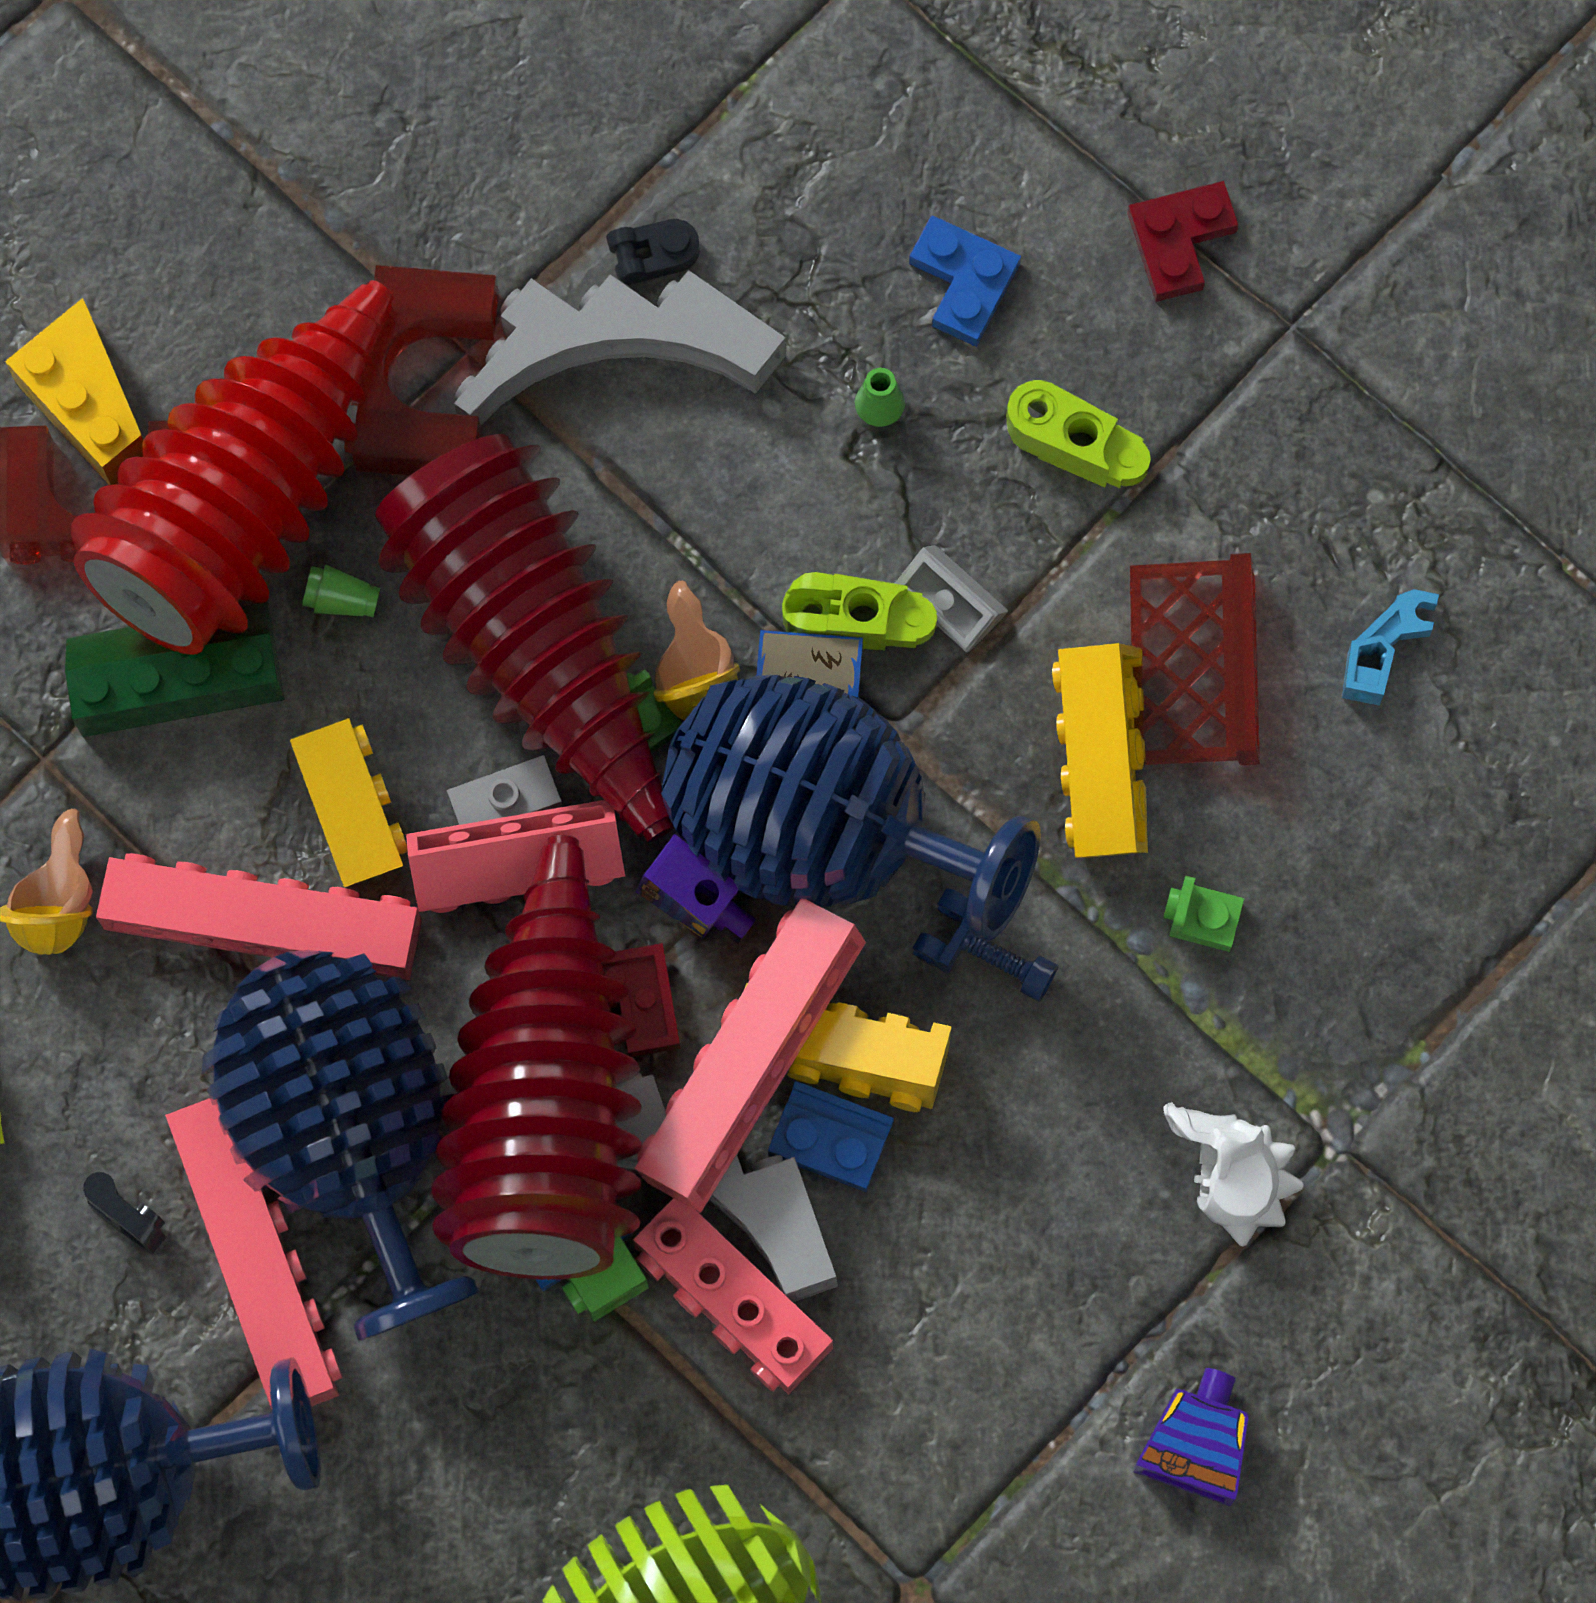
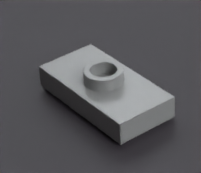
[447,755,562,825]

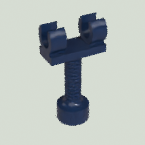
[912,888,1059,1002]

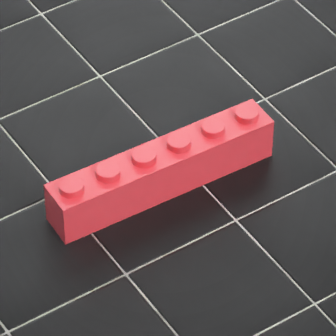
[96,853,422,980]
[634,899,866,1213]
[165,1098,343,1410]

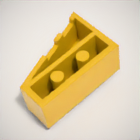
[5,298,143,485]
[290,718,408,887]

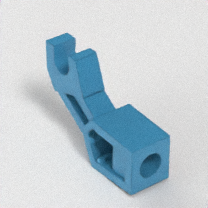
[1342,589,1439,706]

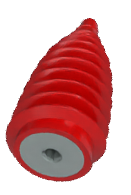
[71,280,394,655]

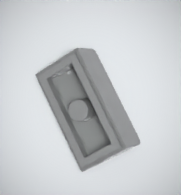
[894,545,1008,652]

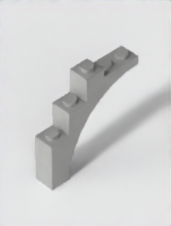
[454,270,786,432]
[617,1073,838,1302]

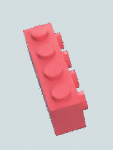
[406,800,625,913]
[633,1198,833,1395]

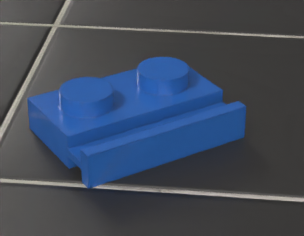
[768,1081,894,1192]

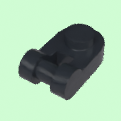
[606,219,700,285]
[83,1172,167,1255]

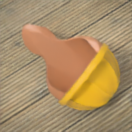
[654,580,740,721]
[0,809,93,955]

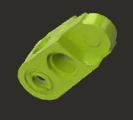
[1006,380,1151,488]
[782,572,937,650]

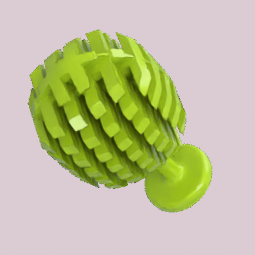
[543,1485,822,1603]

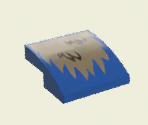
[757,630,863,698]

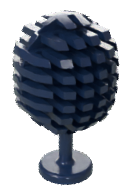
[661,675,1041,940]
[202,950,480,1342]
[0,1349,321,1602]

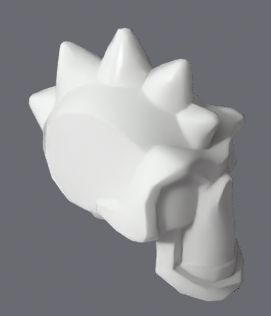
[1163,1103,1304,1246]

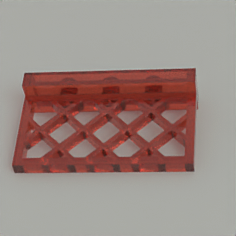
[1130,553,1260,765]

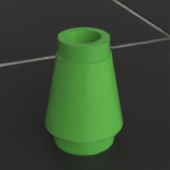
[855,368,905,427]
[302,564,380,617]

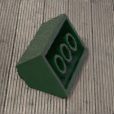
[65,602,285,737]

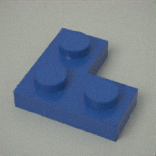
[909,215,1021,347]

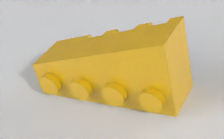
[1052,643,1148,858]
[744,983,952,1112]

